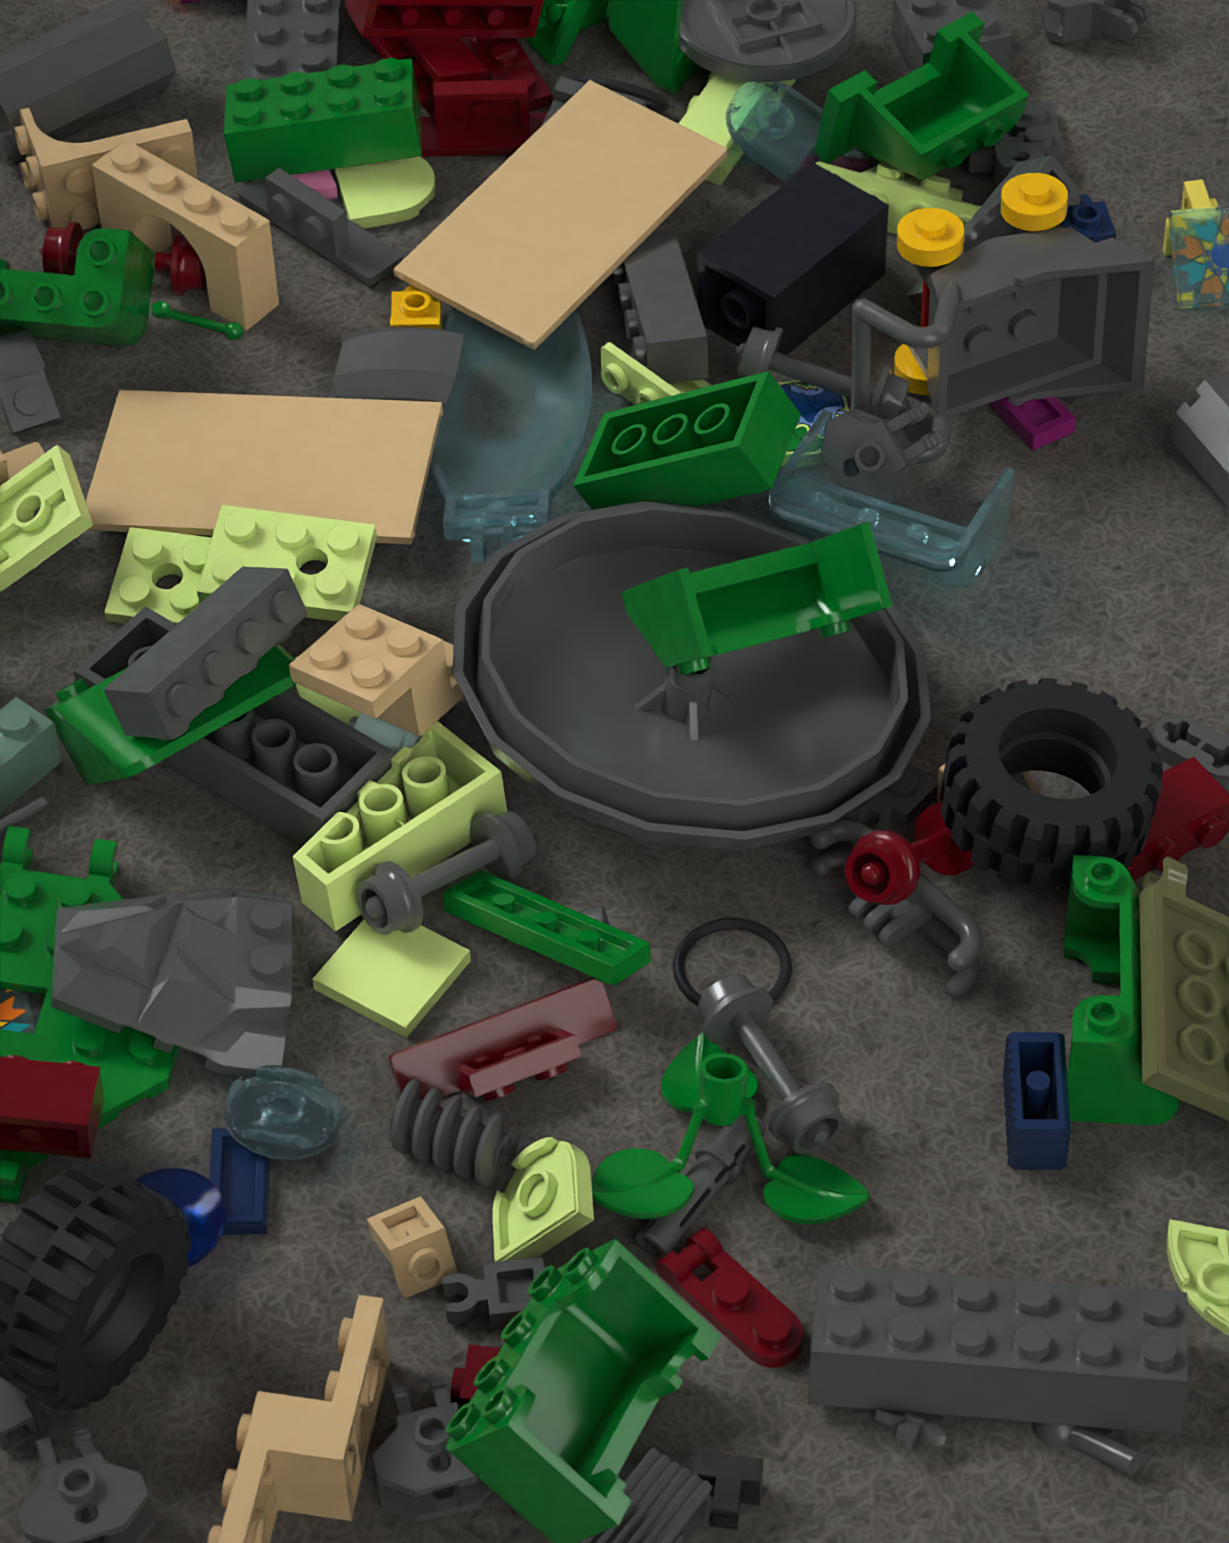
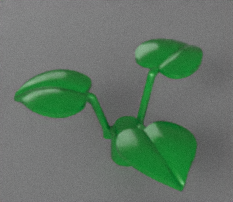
[592,1032,870,1225]

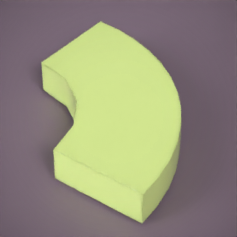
[1167,1219,1229,1336]

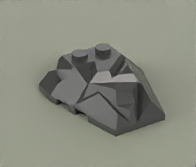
[51,886,292,1080]

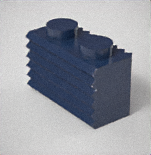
[1003,1032,1071,1170]

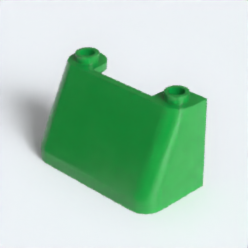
[1063,855,1180,1125]

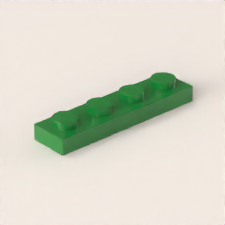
[443,870,651,986]

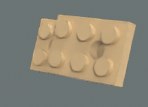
[207,1295,390,1543]

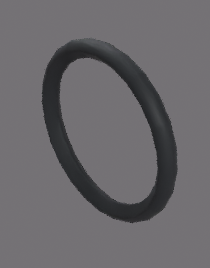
[574,75,669,111]
[673,918,792,1006]

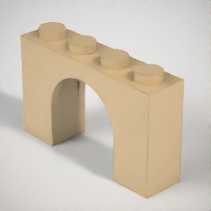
[92,139,279,331]

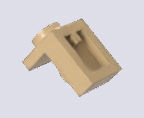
[367,1196,458,1298]

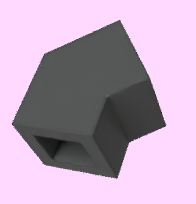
[0,1378,39,1450]

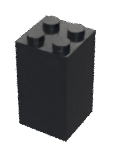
[698,162,889,355]

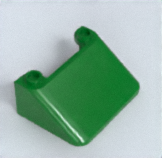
[44,644,296,785]

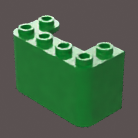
[0,228,156,347]
[446,1239,721,1543]

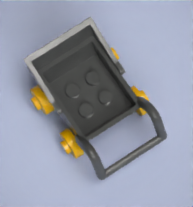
[851,173,1154,463]

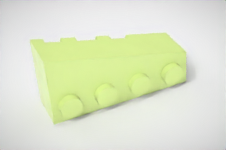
[292,721,507,932]

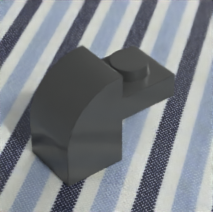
[0,328,61,435]

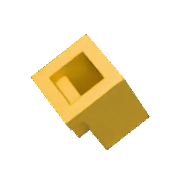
[390,285,443,330]

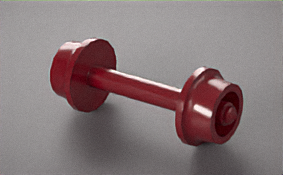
[39,222,207,296]
[845,802,974,905]

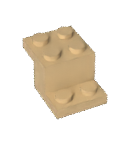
[289,604,464,737]

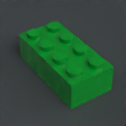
[224,58,422,183]
[573,371,801,510]

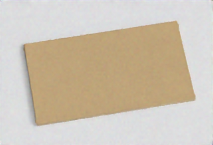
[394,80,729,350]
[86,390,443,545]

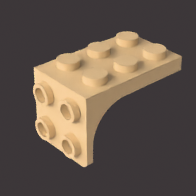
[14,108,198,230]

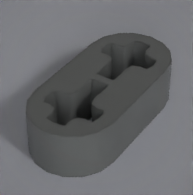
[1153,714,1229,791]

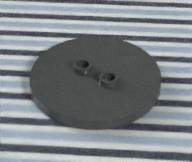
[678,0,857,82]

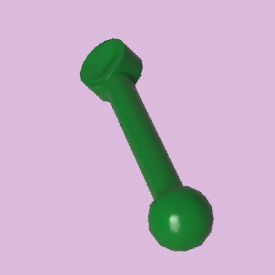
[150,301,244,340]

